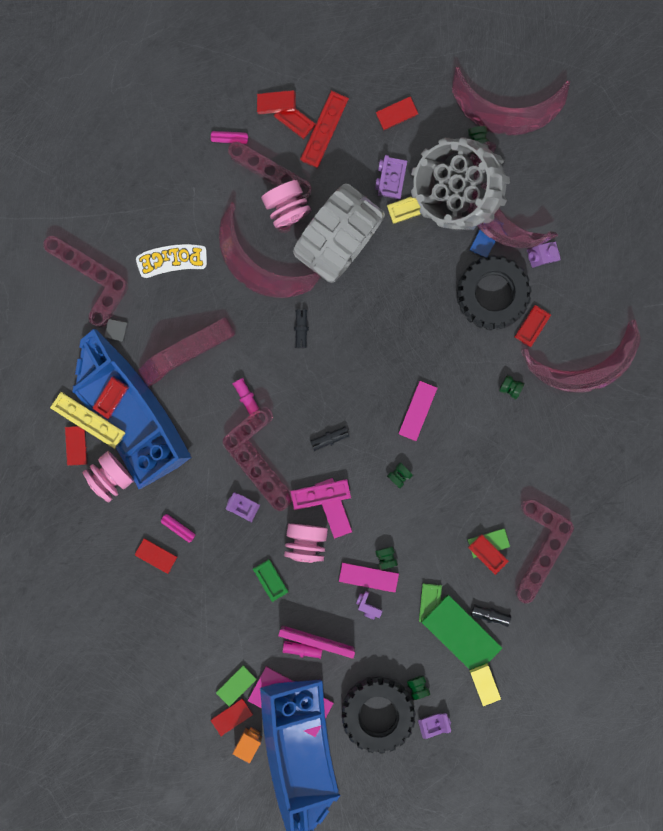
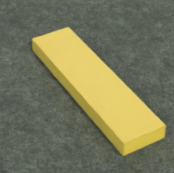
[50,392,126,449]

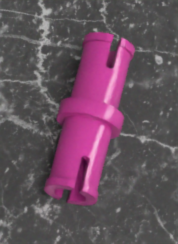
[232,378,261,417]
[283,641,322,659]

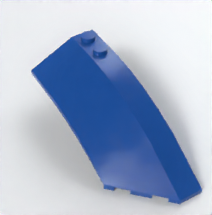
[72,329,192,489]
[260,680,341,831]

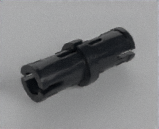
[294,309,309,348]
[310,426,350,452]
[471,604,511,627]

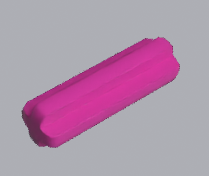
[211,131,248,144]
[161,514,195,543]

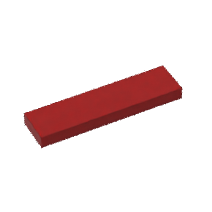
[300,91,349,168]

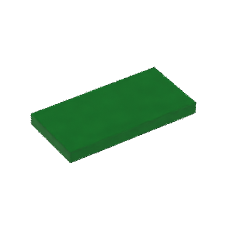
[421,594,502,670]

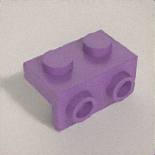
[375,155,407,199]

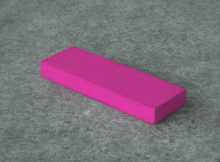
[398,381,437,441]
[315,478,352,539]
[291,479,351,510]
[339,563,399,593]

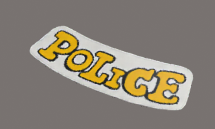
[136,244,207,278]

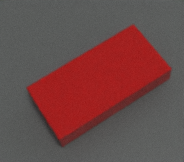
[257,90,296,114]
[376,97,418,131]
[274,109,315,140]
[514,305,551,347]
[93,376,129,419]
[65,426,87,466]
[468,534,509,575]
[135,538,177,574]
[210,698,253,736]

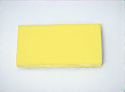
[387,197,421,224]
[469,664,501,706]

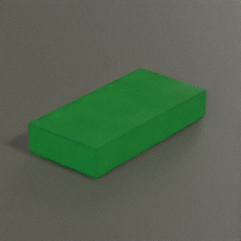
[253,559,289,602]

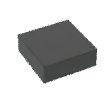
[104,319,128,342]

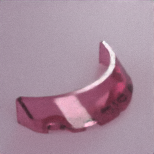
[452,67,570,135]
[468,141,558,248]
[219,202,321,298]
[522,320,641,393]

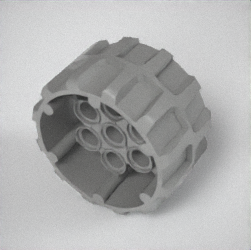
[411,137,510,230]
[293,183,385,283]

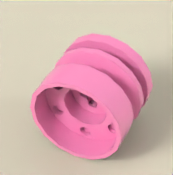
[261,180,312,228]
[82,451,134,503]
[284,523,328,563]

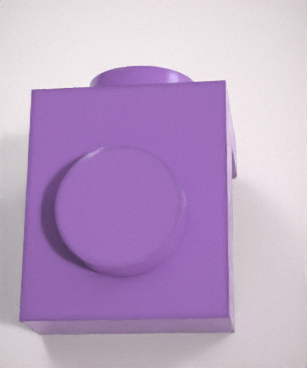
[527,242,561,268]
[226,492,260,522]
[356,591,382,620]
[418,713,451,739]

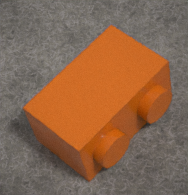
[233,727,262,764]

